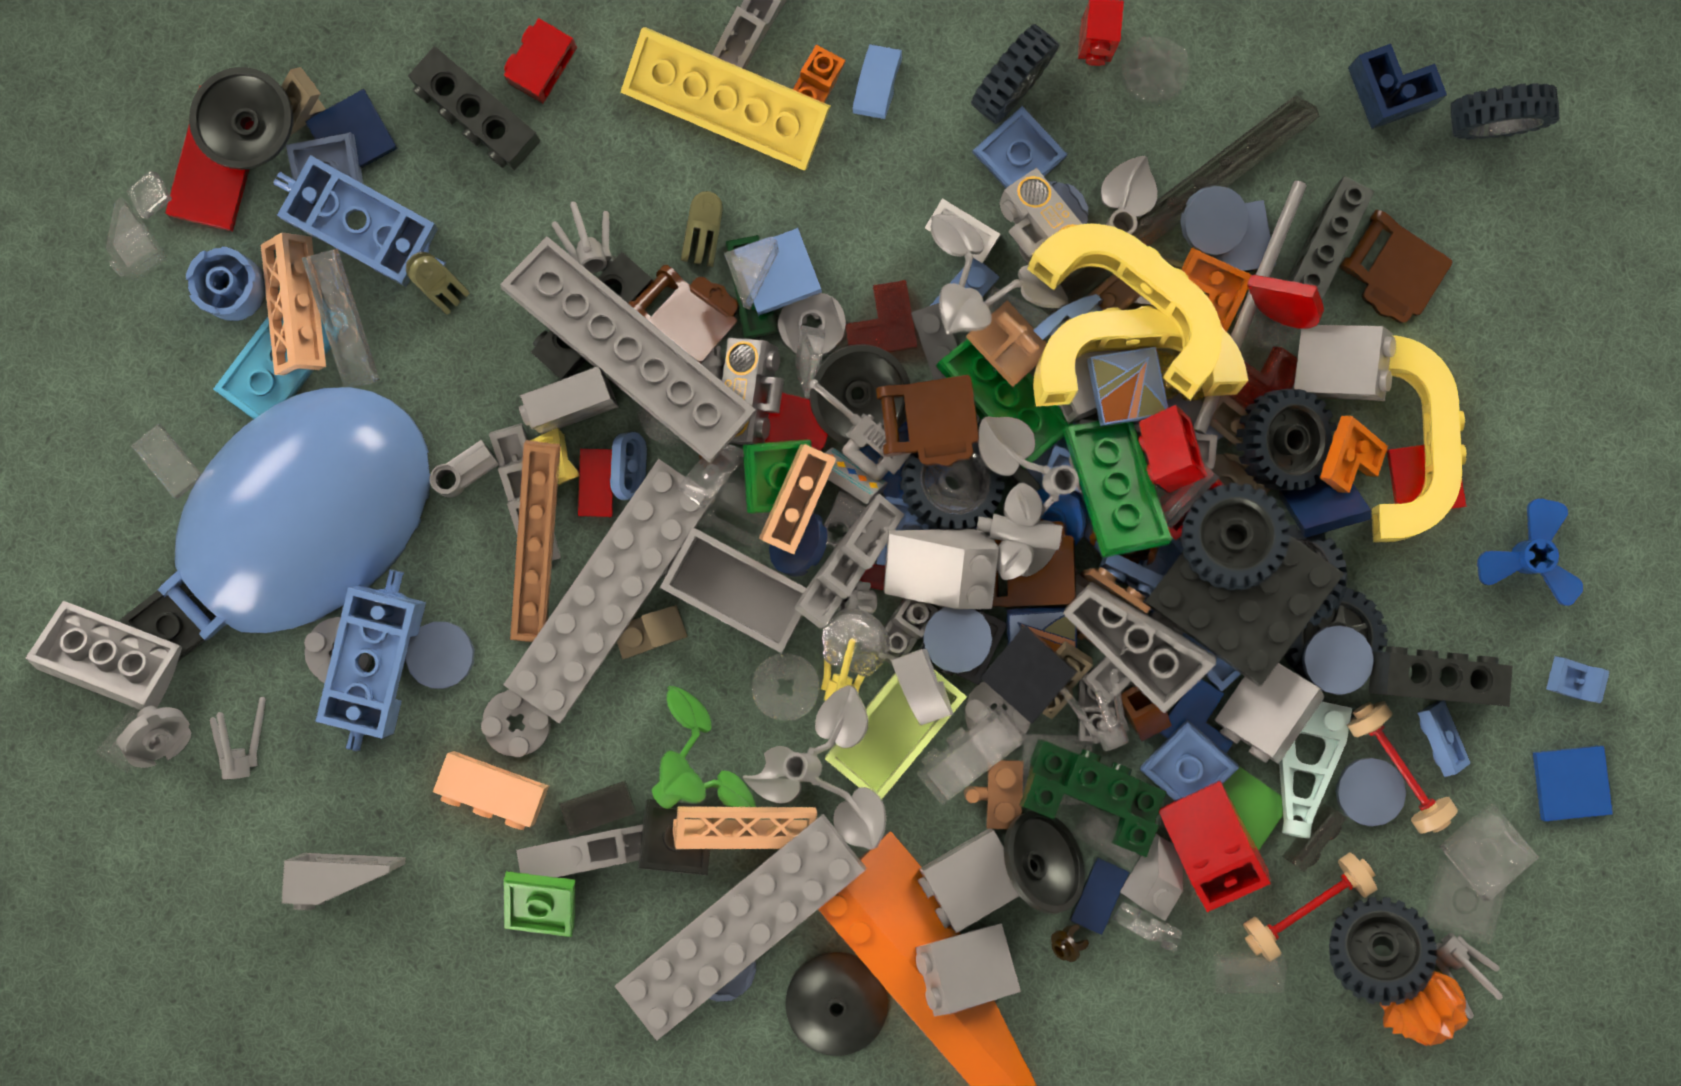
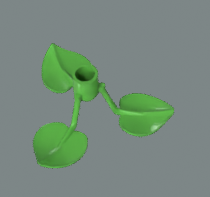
[652,686,756,809]

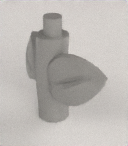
[977,483,1063,580]

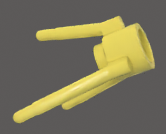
[821,637,876,701]

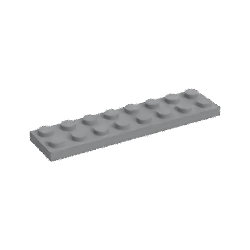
[500,236,756,464]
[503,459,715,724]
[615,814,867,1041]

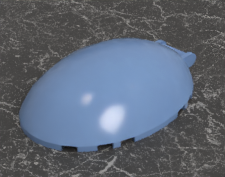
[158,387,431,641]

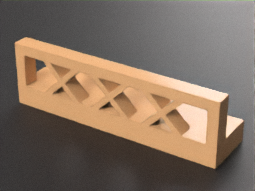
[261,232,326,376]
[673,807,817,849]

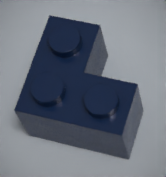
[1348,44,1447,129]

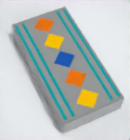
[825,447,888,505]

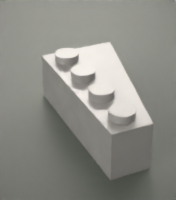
[1063,582,1217,713]

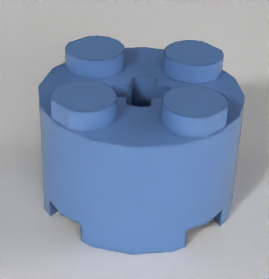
[186,247,266,321]

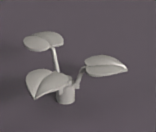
[1019,156,1164,305]
[930,214,1069,334]
[978,417,1082,577]
[743,685,886,850]

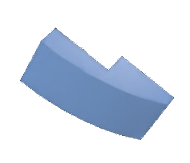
[853,44,902,119]
[1033,294,1104,341]

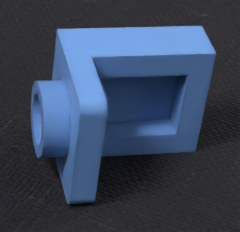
[1546,657,1609,703]

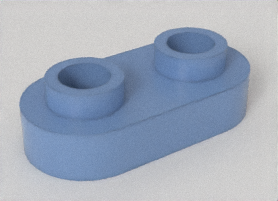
[610,432,647,500]

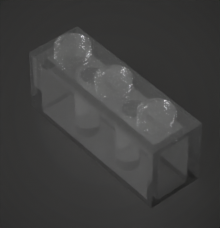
[916,704,1026,805]

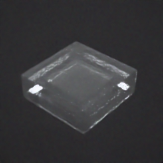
[126,170,172,219]

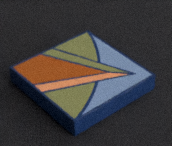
[1007,606,1077,651]

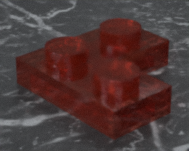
[845,280,917,353]
[1228,346,1298,408]

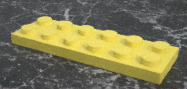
[621,27,831,171]

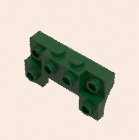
[1019,739,1166,858]

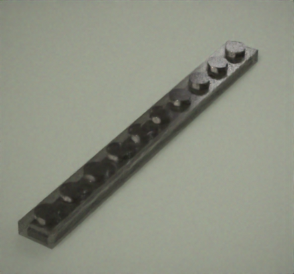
[1038,95,1320,316]

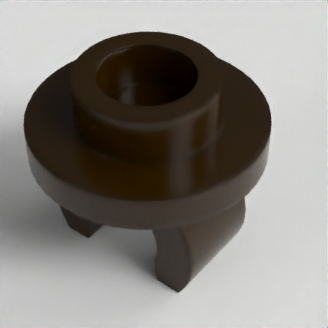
[1051,924,1089,962]

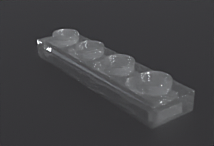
[302,249,380,388]

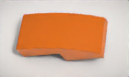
[792,44,846,103]

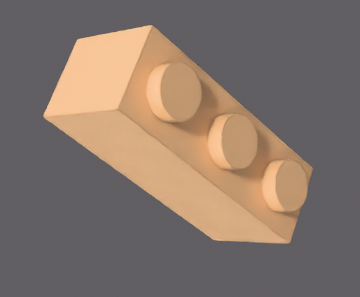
[759,444,837,554]
[433,751,549,830]

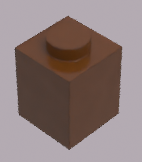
[1118,686,1172,741]

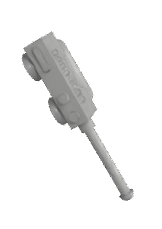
[809,379,911,481]

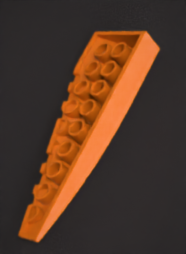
[818,831,1037,1086]

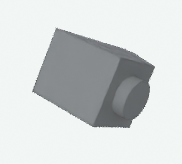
[1120,834,1183,921]

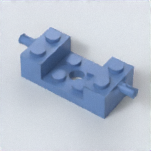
[274,155,446,287]
[315,569,426,751]

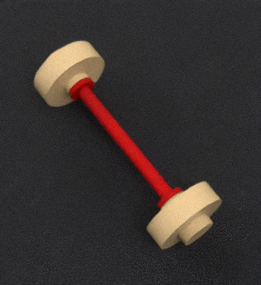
[1346,701,1458,834]
[1243,852,1377,962]

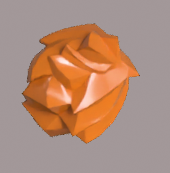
[1380,971,1468,1046]

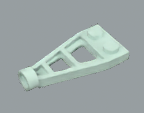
[1279,702,1352,839]

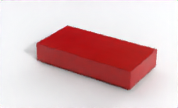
[578,449,614,517]

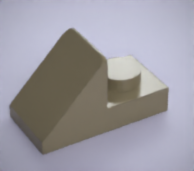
[281,67,326,136]
[617,605,688,659]

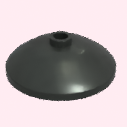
[189,67,293,170]
[810,344,910,447]
[1004,811,1085,914]
[786,952,888,1056]

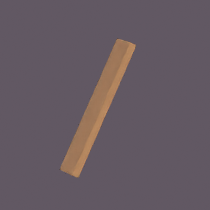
[510,440,561,642]

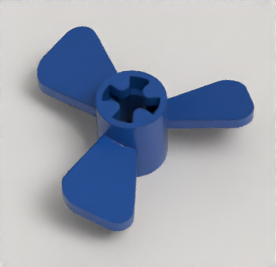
[1477,499,1583,606]

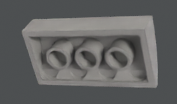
[25,601,182,710]

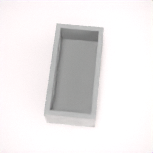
[660,527,807,653]

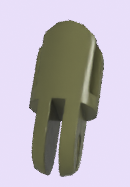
[680,191,723,267]
[406,252,470,315]

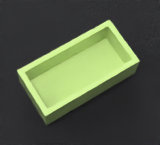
[825,652,967,799]

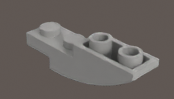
[516,824,643,877]

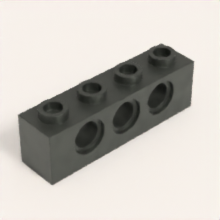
[408,46,541,171]
[1287,176,1375,300]
[531,252,653,380]
[1368,646,1513,707]

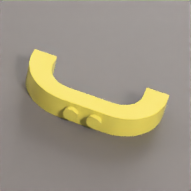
[1027,224,1222,400]
[1033,306,1248,406]
[1372,336,1466,542]

